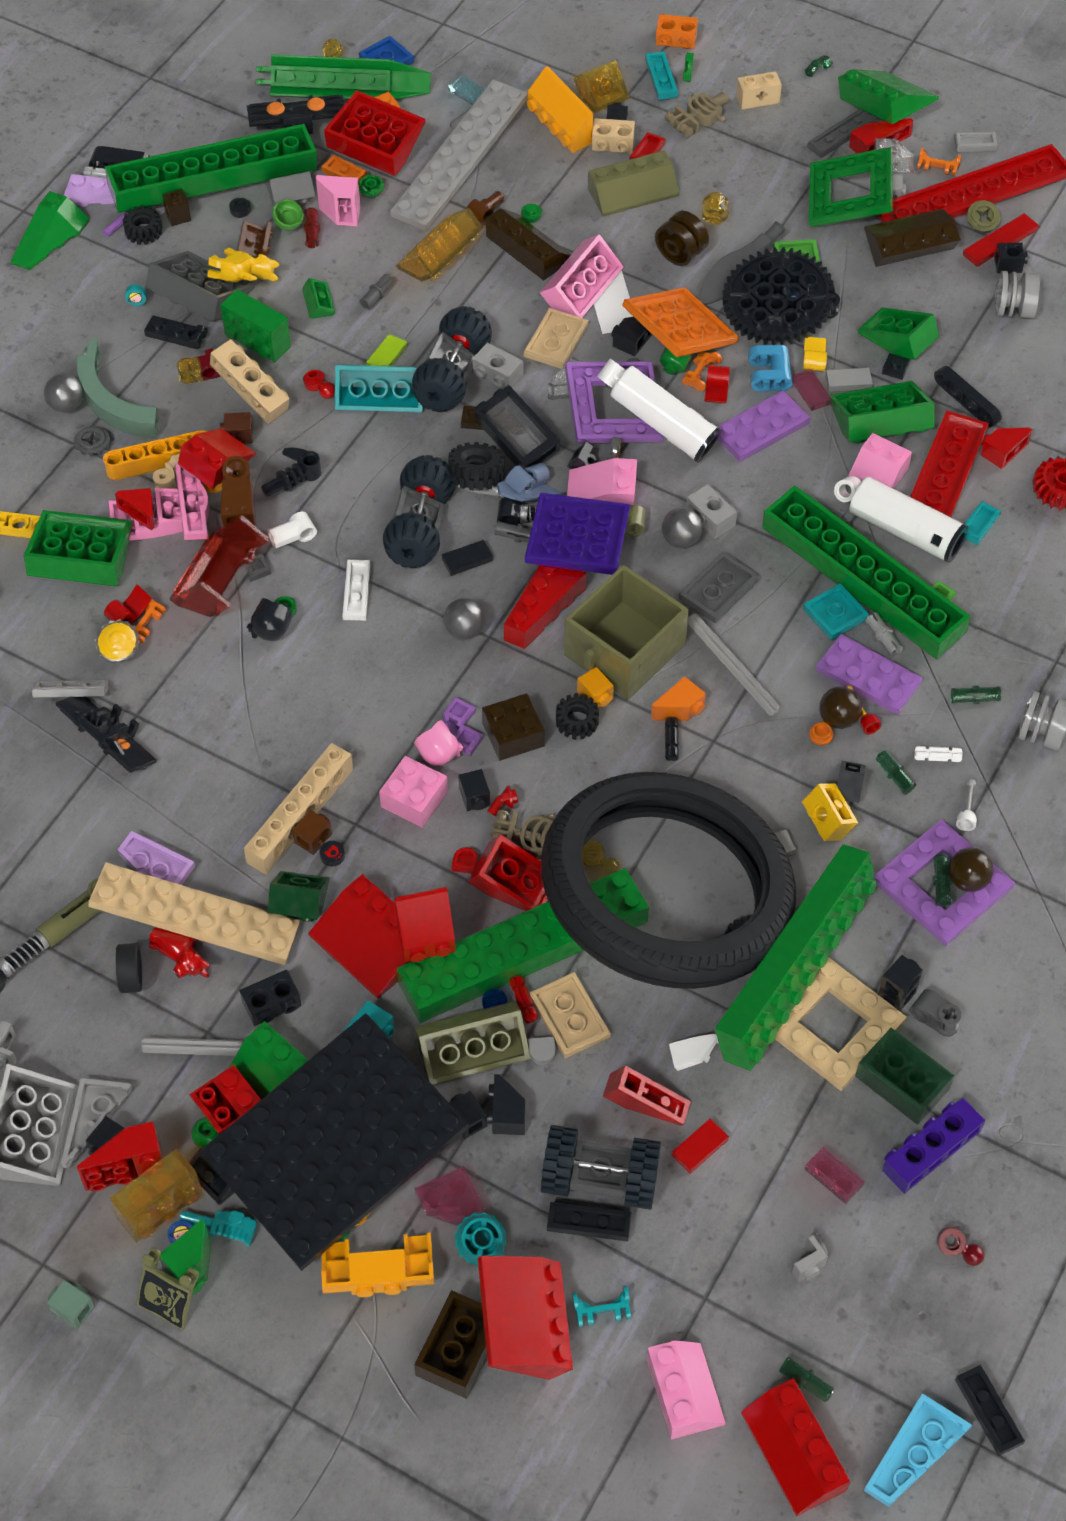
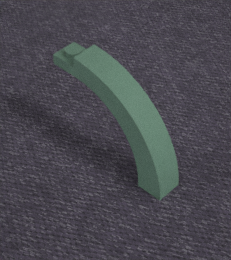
[77,339,159,438]

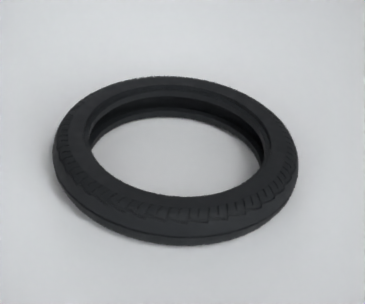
[541,772,796,989]

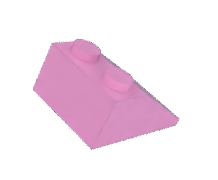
[567,458,637,505]

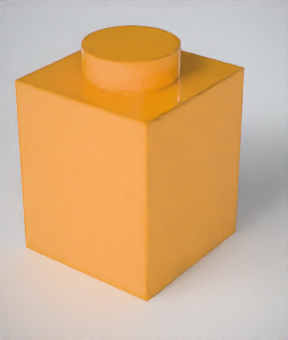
[577,667,614,708]

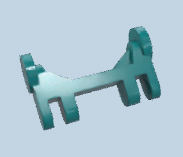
[572,1285,631,1327]

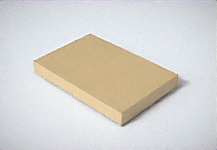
[524,308,589,369]
[529,972,611,1059]

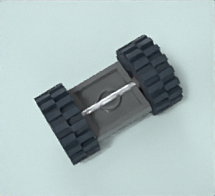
[541,1125,661,1210]

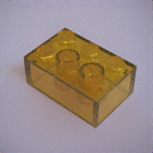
[109,1148,202,1243]

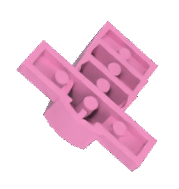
[108,463,210,541]

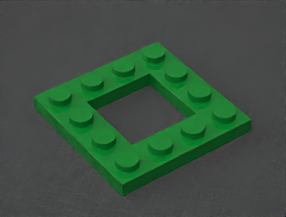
[809,147,893,227]

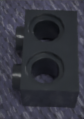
[878,955,923,1011]
[239,969,302,1026]

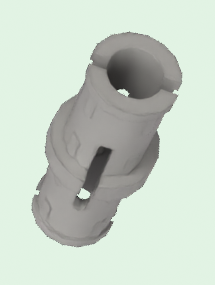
[865,612,903,657]

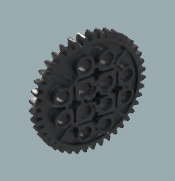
[722,247,835,345]

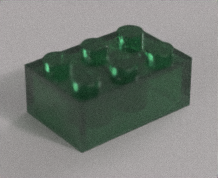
[855,1027,955,1125]

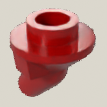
[487,785,518,816]

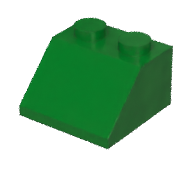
[160,1219,211,1294]

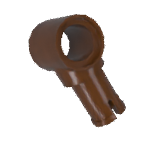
[466,191,504,225]

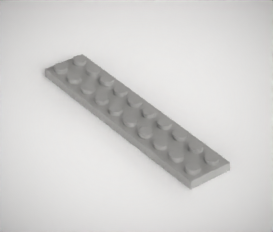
[390,79,528,231]

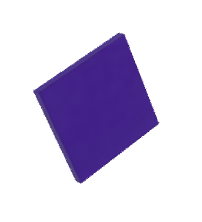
[525,493,630,575]

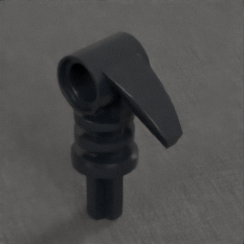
[261,447,321,496]

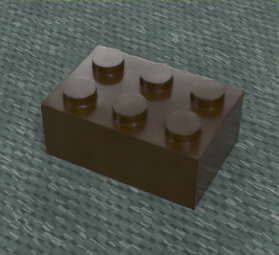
[414,1290,487,1399]

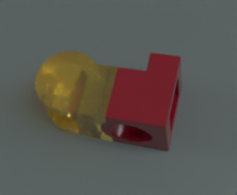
[177,348,220,384]

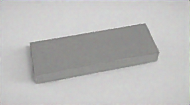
[32,680,108,698]

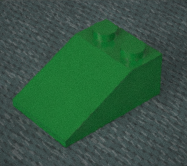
[857,307,939,360]

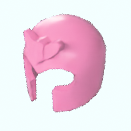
[414,720,463,766]

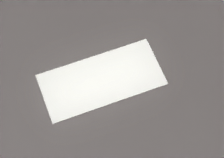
[594,271,633,334]

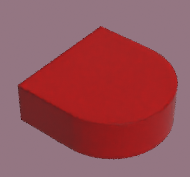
[451,847,478,874]

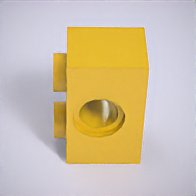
[802,783,858,841]

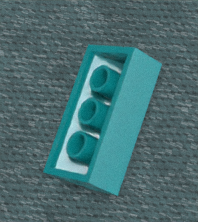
[335,364,423,412]

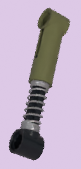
[497,497,646,537]
[0,878,101,993]

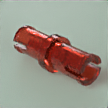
[303,207,320,248]

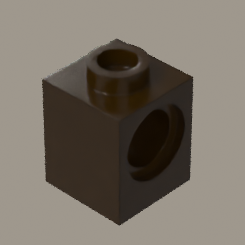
[162,189,191,227]

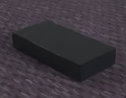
[442,540,493,576]

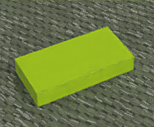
[366,334,408,365]

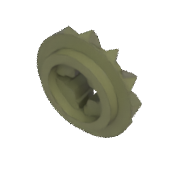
[966,200,1000,233]

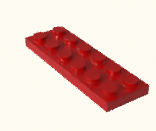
[910,410,989,518]

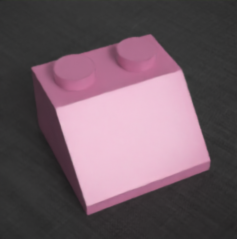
[848,433,912,489]

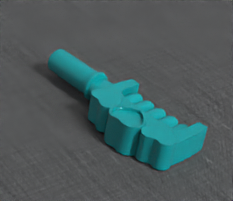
[179,1210,257,1247]

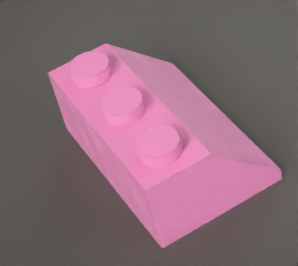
[647,1341,726,1439]

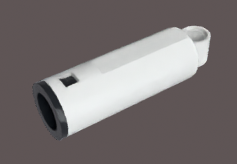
[597,359,722,463]
[834,476,969,563]

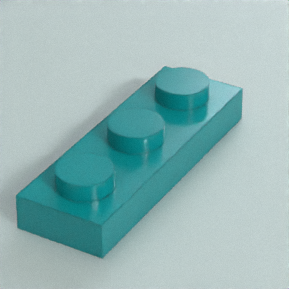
[645,51,678,100]

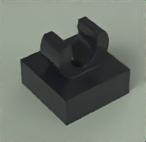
[567,441,597,469]

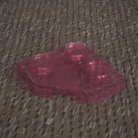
[414,1166,487,1226]

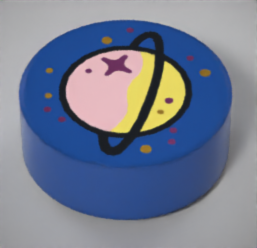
[168,1220,193,1244]

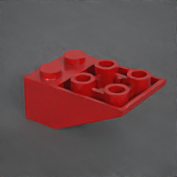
[77,1121,166,1191]

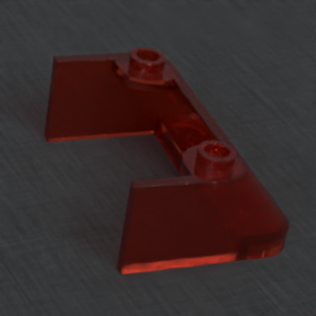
[170,516,270,617]

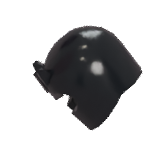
[246,598,293,641]

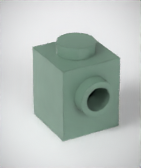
[47,1280,95,1330]

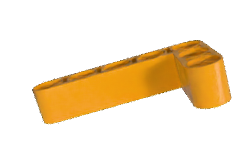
[103,430,222,493]

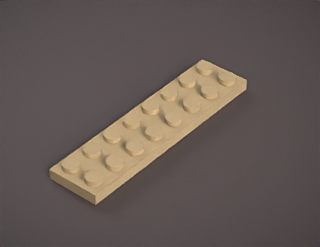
[88,862,300,965]

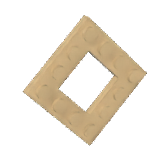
[775,957,907,1091]

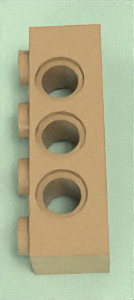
[210,339,289,424]

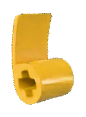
[803,337,827,372]

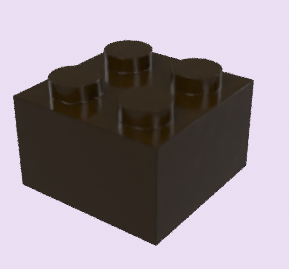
[482,693,544,761]

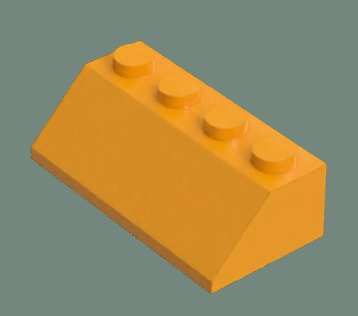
[527,66,593,153]

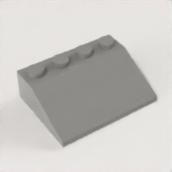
[0,1064,79,1186]

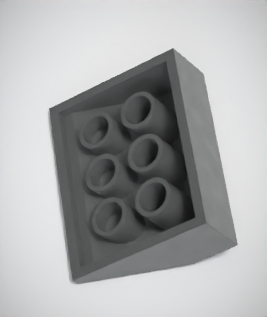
[145,251,255,321]

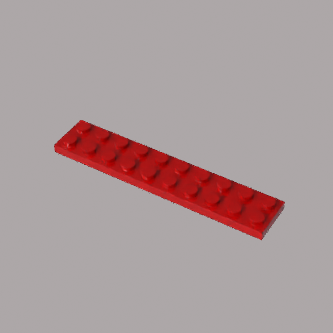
[876,144,1066,222]

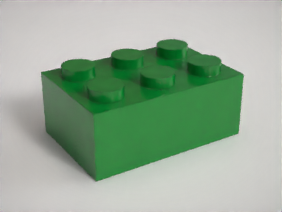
[220,289,291,363]

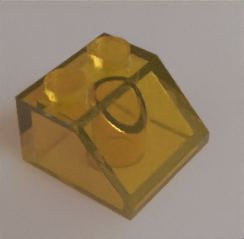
[573,60,630,113]

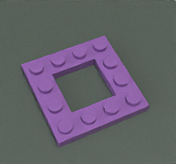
[565,362,664,443]
[874,819,1015,947]

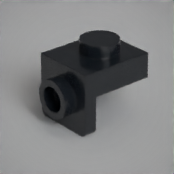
[606,102,628,120]

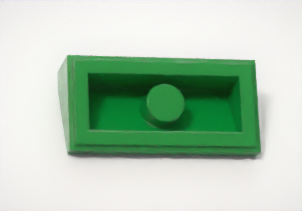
[302,278,335,319]

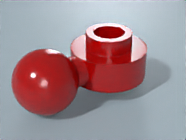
[303,370,335,399]

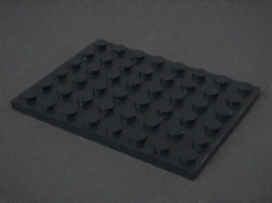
[200,1013,469,1271]

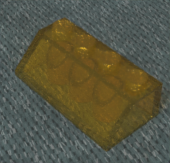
[396,208,483,282]

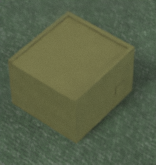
[564,564,688,700]

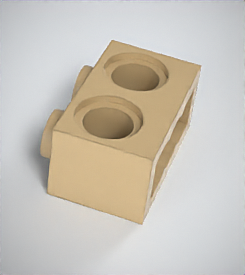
[592,118,635,153]

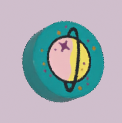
[125,284,147,306]

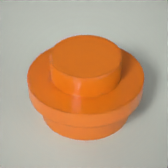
[809,722,833,746]

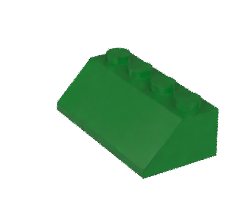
[229,1021,309,1099]

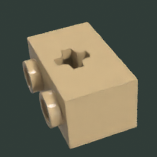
[736,71,782,110]

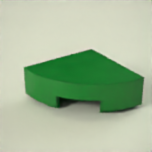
[683,52,694,82]

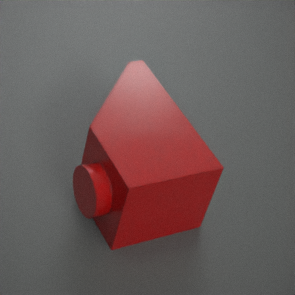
[981,427,1032,469]

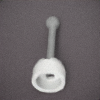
[956,778,977,831]

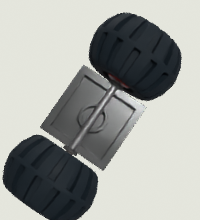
[412,306,492,412]
[383,455,455,568]

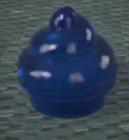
[482,988,508,1009]

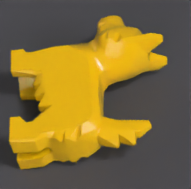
[207,248,279,282]

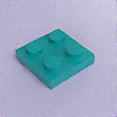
[803,583,869,641]

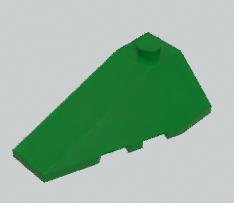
[11,191,89,270]

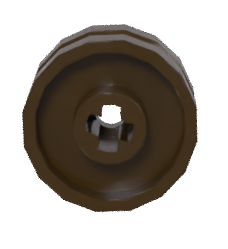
[655,210,709,266]

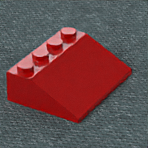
[324,90,426,176]
[308,874,411,999]
[477,1256,573,1380]

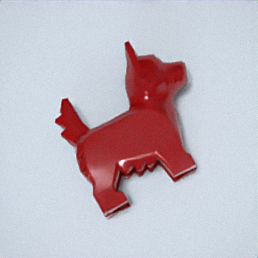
[149,927,210,978]

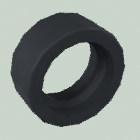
[116,943,142,993]

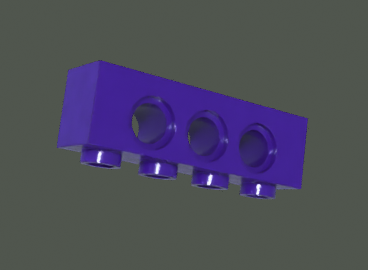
[882,1098,985,1194]

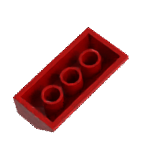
[741,1378,850,1516]

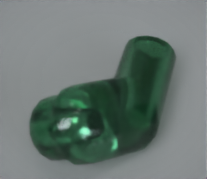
[805,55,833,77]

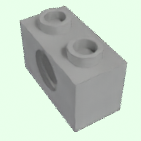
[472,342,523,388]
[686,484,737,539]

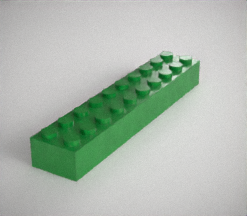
[105,124,317,213]
[762,485,971,660]
[715,844,877,1071]
[396,868,649,1023]

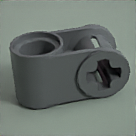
[909,989,961,1036]

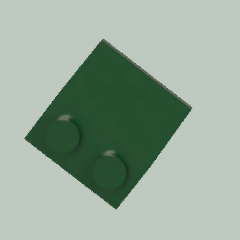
[267,871,329,922]

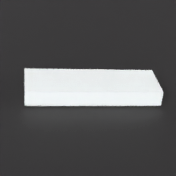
[342,560,371,621]

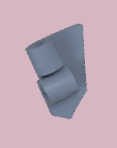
[497,463,565,502]

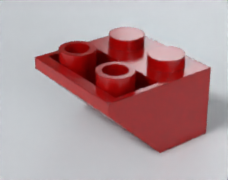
[189,1065,261,1135]

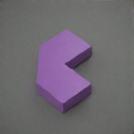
[442,697,483,756]

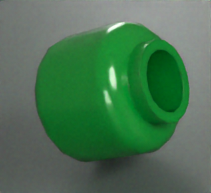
[660,347,692,375]

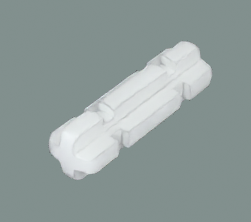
[914,746,963,762]

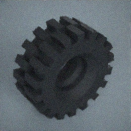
[448,442,505,491]

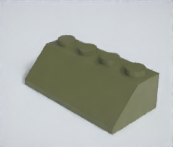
[588,150,679,216]
[414,1001,531,1085]

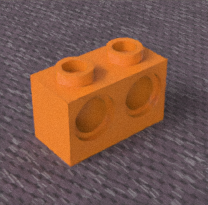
[656,14,698,49]

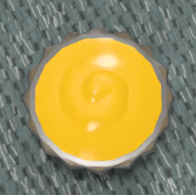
[94,619,140,664]

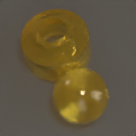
[322,39,343,57]
[582,841,621,876]

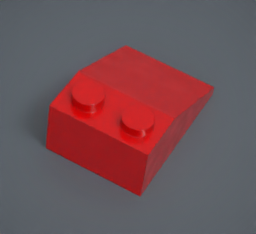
[178,428,256,489]
[467,834,548,911]
[395,887,455,962]

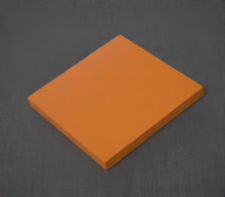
[622,287,739,357]

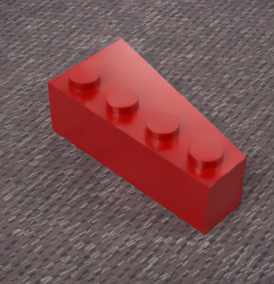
[504,565,587,649]

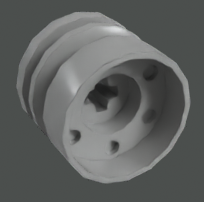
[994,271,1040,318]
[1019,691,1066,752]

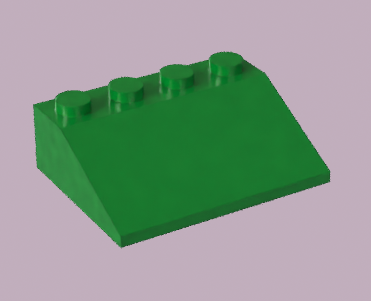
[838,69,939,124]
[828,381,935,443]
[23,510,132,587]

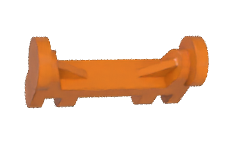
[917,147,962,176]
[681,351,722,391]
[135,599,166,643]

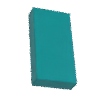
[964,501,1001,545]

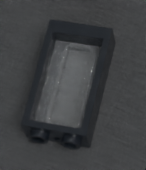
[474,385,560,469]

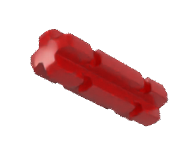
[510,975,538,1023]

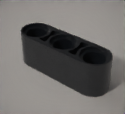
[89,146,150,169]

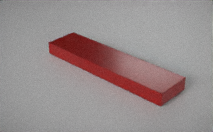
[963,213,1039,267]

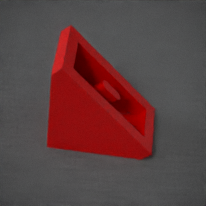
[115,488,155,531]

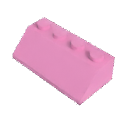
[540,234,624,318]

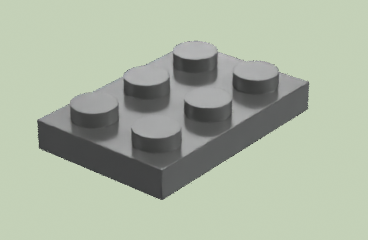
[679,551,759,623]

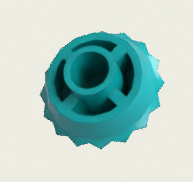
[454,1212,507,1266]

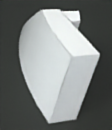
[669,1034,719,1071]

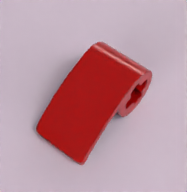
[704,365,730,403]
[104,585,152,625]

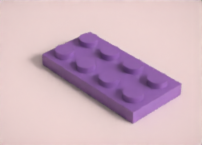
[717,390,810,462]
[816,634,923,715]

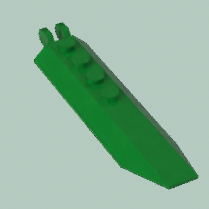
[255,54,431,100]

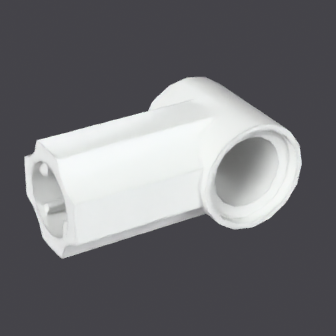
[267,512,317,549]

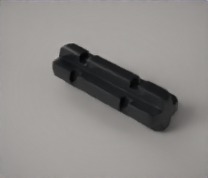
[665,717,679,761]

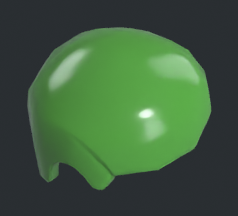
[272,199,304,231]

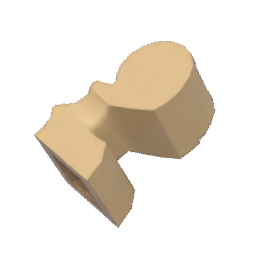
[153,453,180,489]

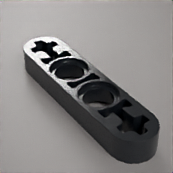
[934,365,1001,427]

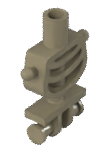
[665,92,728,137]
[490,810,554,861]

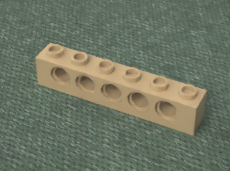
[244,743,353,875]

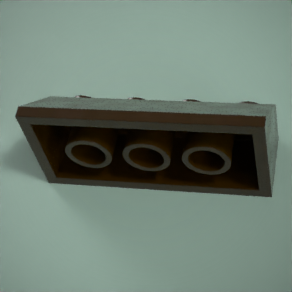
[486,208,571,281]
[864,209,961,267]

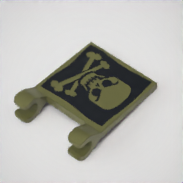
[136,1247,199,1330]

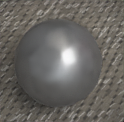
[44,373,84,413]
[662,507,702,548]
[443,598,485,640]

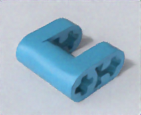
[748,345,792,391]

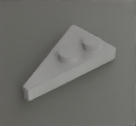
[61,1078,132,1168]

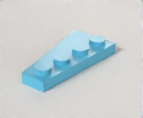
[864,1393,972,1507]

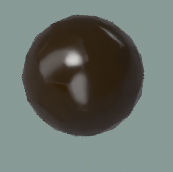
[819,686,862,729]
[948,847,994,892]

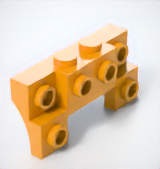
[321,1232,434,1297]

